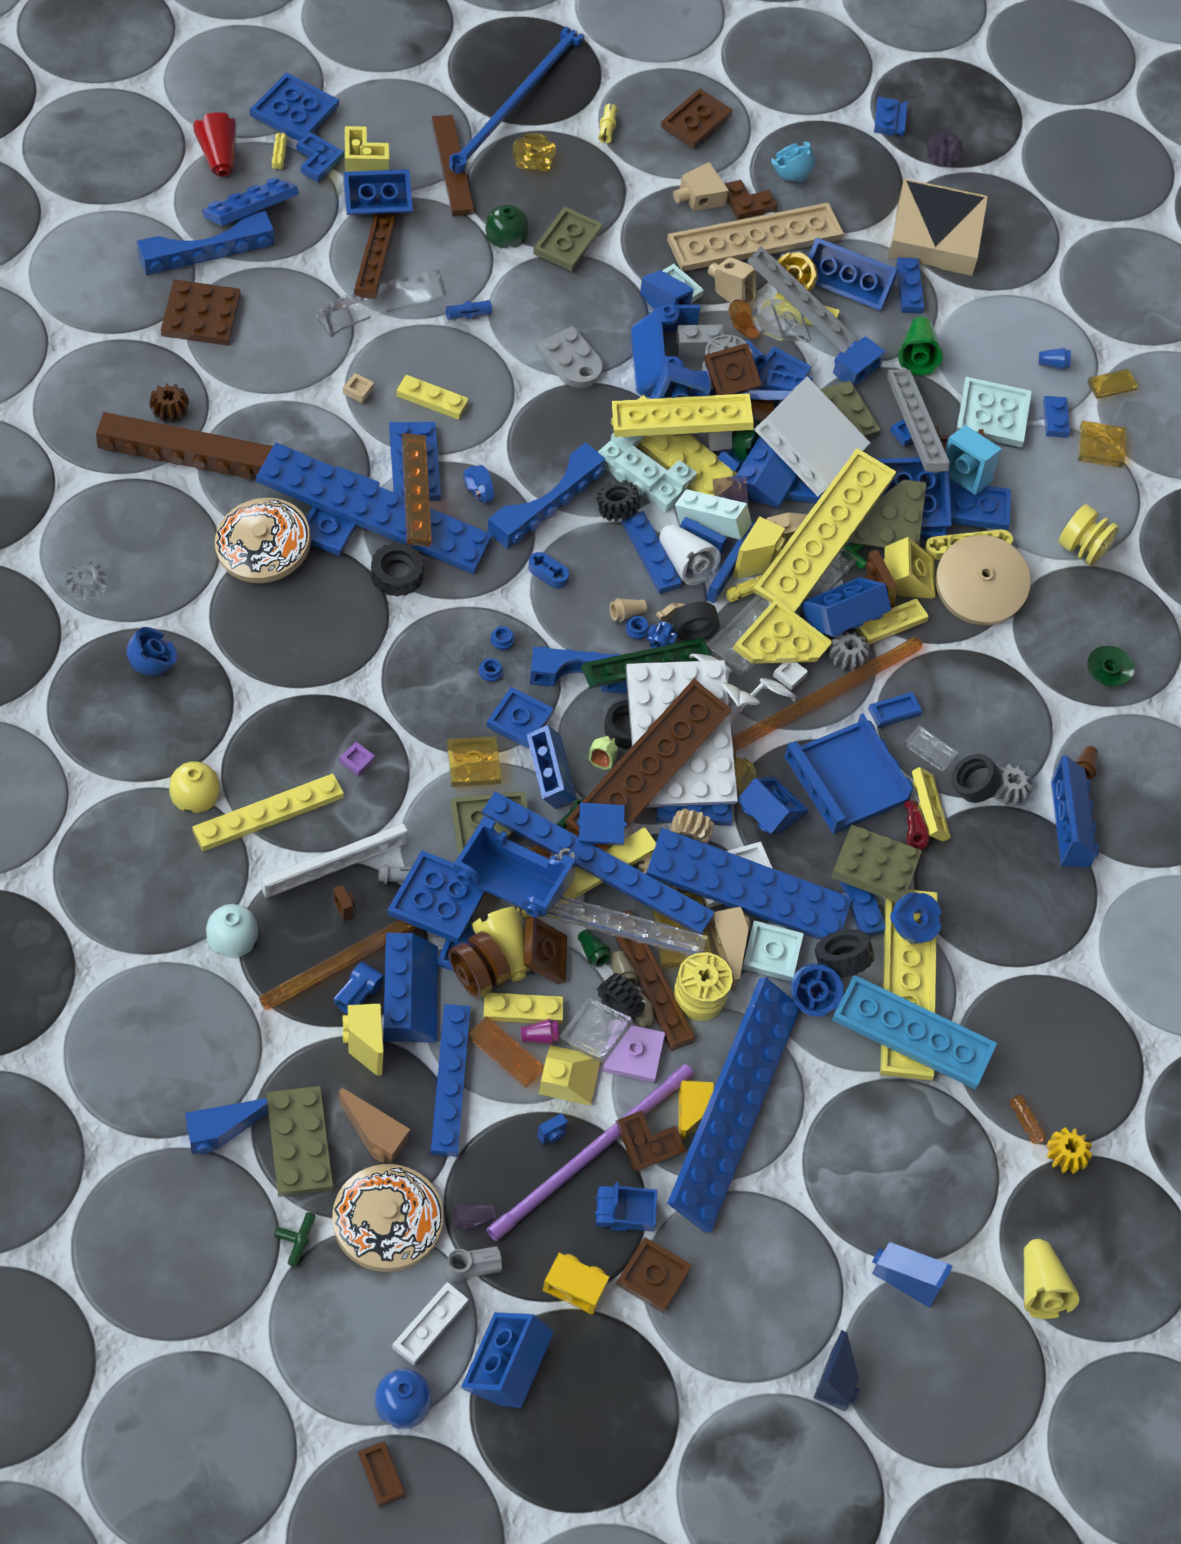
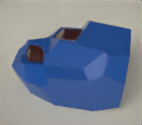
[463,465,494,503]

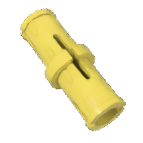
[598,104,618,144]

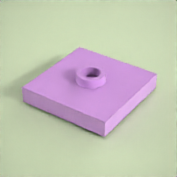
[602,1021,665,1083]

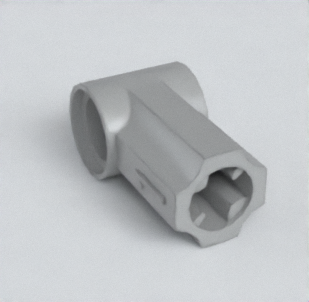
[445,1246,502,1283]

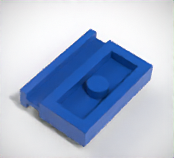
[873,97,907,137]

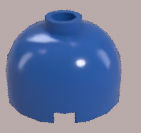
[126,627,177,677]
[790,963,843,1016]
[375,1369,432,1429]

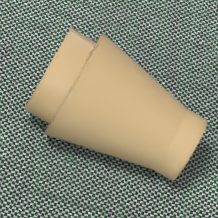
[610,598,647,622]

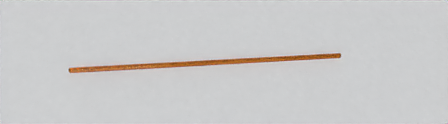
[259,637,923,1010]

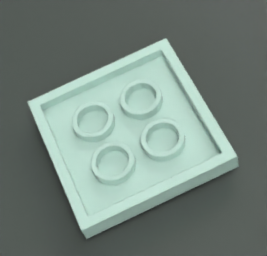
[956,377,1031,447]

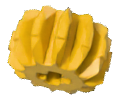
[1046,1127,1092,1174]

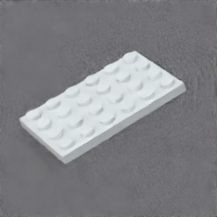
[626,660,737,808]

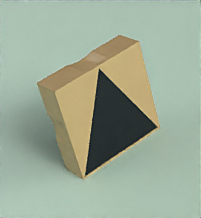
[888,179,988,276]

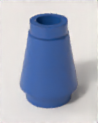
[1039,348,1071,370]

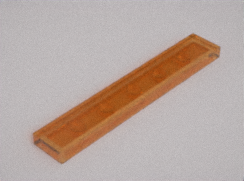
[401,433,432,547]

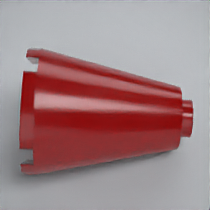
[193,112,237,177]

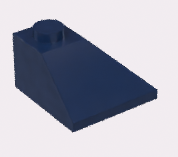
[813,1330,860,1411]

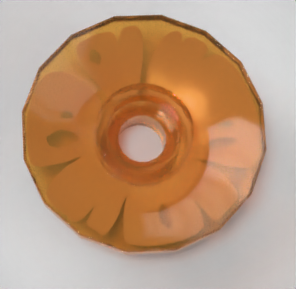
[728,299,762,339]

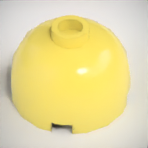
[169,761,220,813]

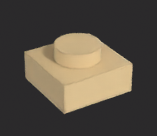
[343,373,374,403]

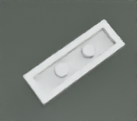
[392,1282,469,1366]

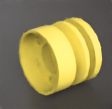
[1058,504,1119,566]
[673,952,733,1021]

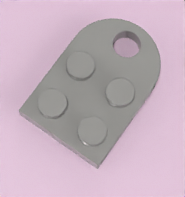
[535,326,602,388]

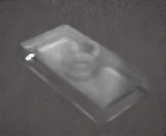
[904,725,959,773]

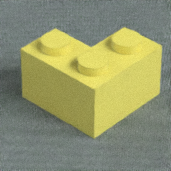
[345,126,389,172]

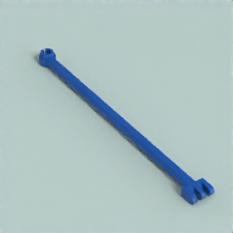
[449,26,585,174]

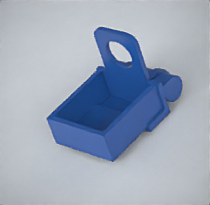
[595,1182,657,1232]

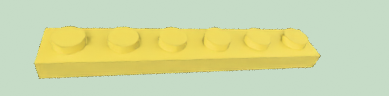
[192,774,344,852]

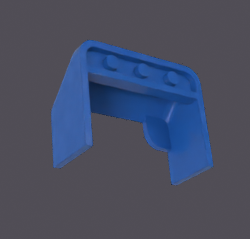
[631,304,708,397]

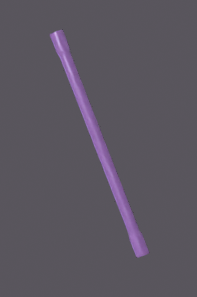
[486,1064,694,1242]

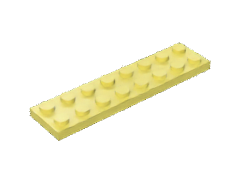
[753,448,896,613]
[880,889,937,1081]

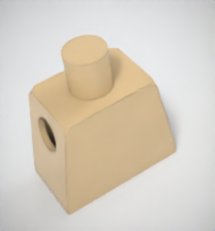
[673,162,729,211]
[708,258,756,310]

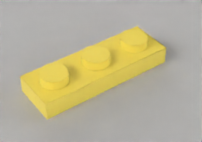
[396,375,469,420]
[855,598,929,645]
[912,767,951,842]
[483,993,563,1025]

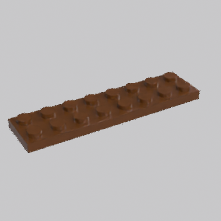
[565,679,732,852]

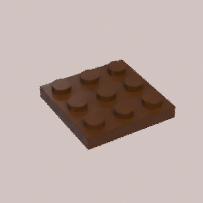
[161,279,241,346]

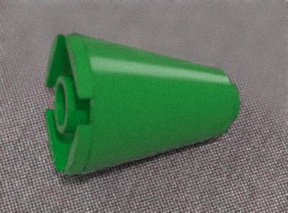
[898,317,943,376]

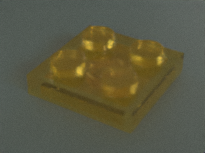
[1078,420,1126,468]
[446,736,501,787]

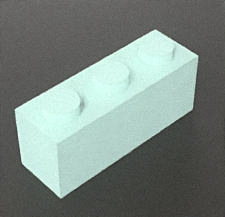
[675,489,752,540]

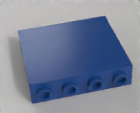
[784,713,914,834]

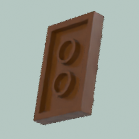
[661,88,733,149]

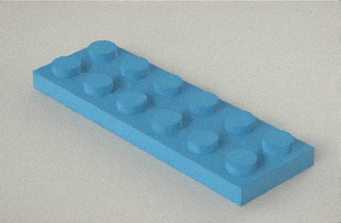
[832,975,997,1090]

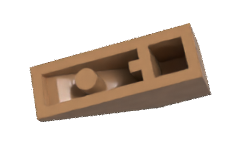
[339,1088,410,1164]

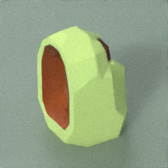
[588,736,618,770]

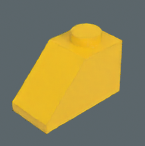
[678,1081,714,1141]

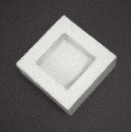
[773,662,808,690]

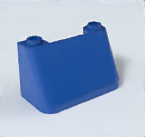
[454,816,576,918]

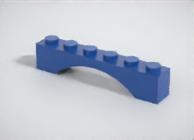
[137,211,274,275]
[487,442,606,549]

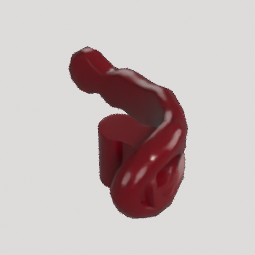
[904,800,930,850]

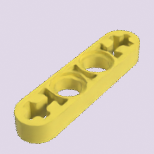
[924,530,1013,560]

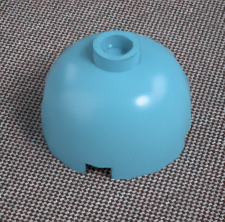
[771,142,815,182]

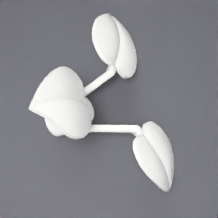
[689,654,797,724]

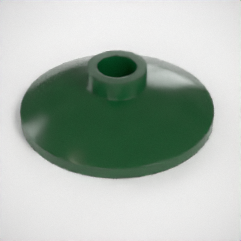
[1087,646,1135,687]

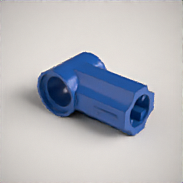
[334,961,385,1014]

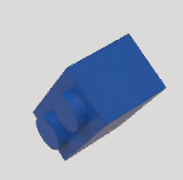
[833,336,885,387]

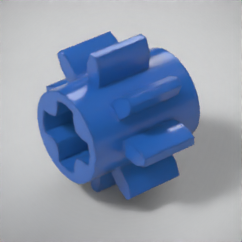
[647,622,678,648]

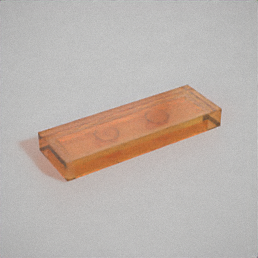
[468,1016,544,1088]

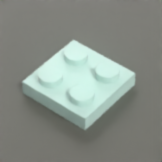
[742,921,804,982]

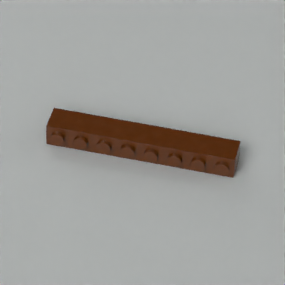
[96,412,273,480]

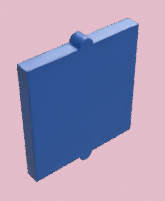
[577,803,627,845]

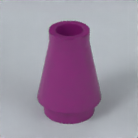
[521,1018,560,1045]

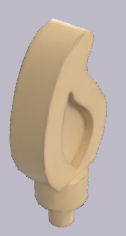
[656,603,685,622]

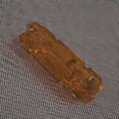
[1009,1095,1046,1144]

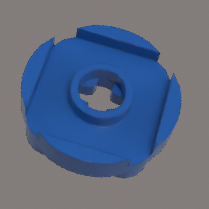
[890,892,942,944]

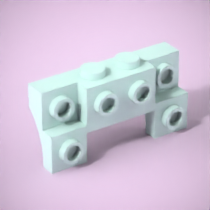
[598,433,697,513]

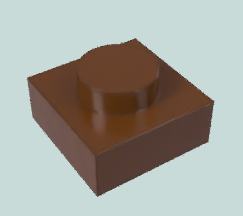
[333,885,356,921]

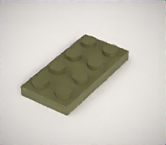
[266,1086,333,1197]

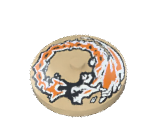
[215,498,311,583]
[332,1164,443,1272]

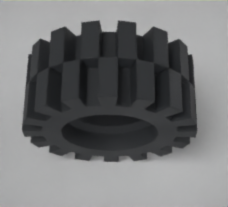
[596,480,641,522]
[597,973,645,1023]

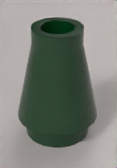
[577,929,611,967]

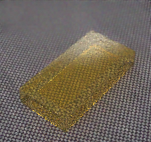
[1087,369,1138,399]

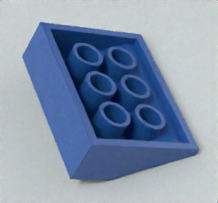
[876,457,951,527]

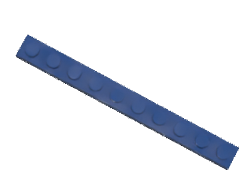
[482,791,714,936]

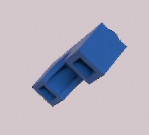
[530,647,627,694]

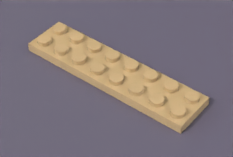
[667,203,844,271]

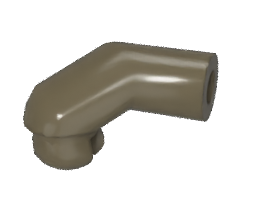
[635,991,654,1028]

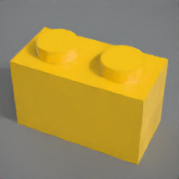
[543,1253,609,1315]

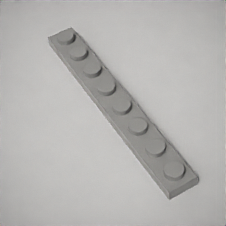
[887,369,950,473]

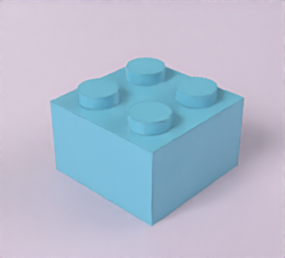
[945,425,1002,495]

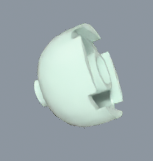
[206,904,259,958]

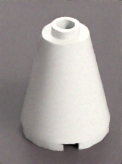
[659,524,721,586]

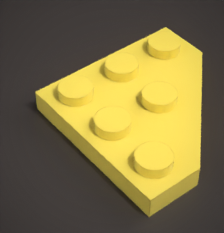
[733,598,832,664]

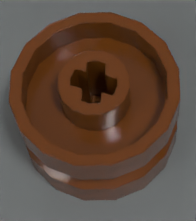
[448,931,511,999]

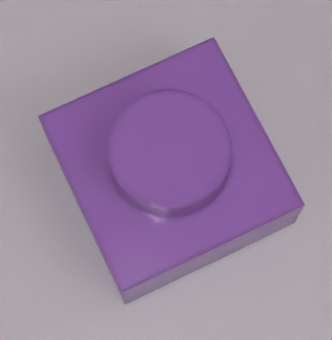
[339,742,375,777]

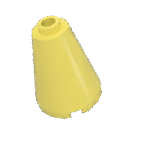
[472,906,530,982]
[1024,1239,1080,1319]

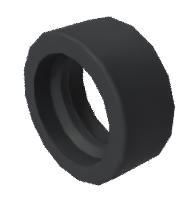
[672,602,720,641]
[604,700,632,749]
[952,754,1001,803]

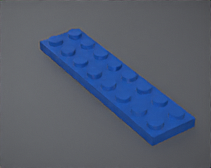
[646,828,852,940]

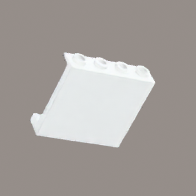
[754,376,870,496]

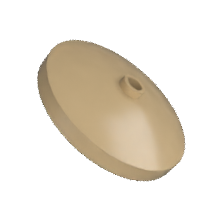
[936,535,1031,625]

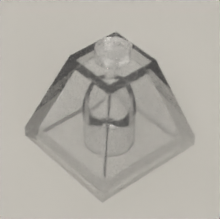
[751,299,812,342]

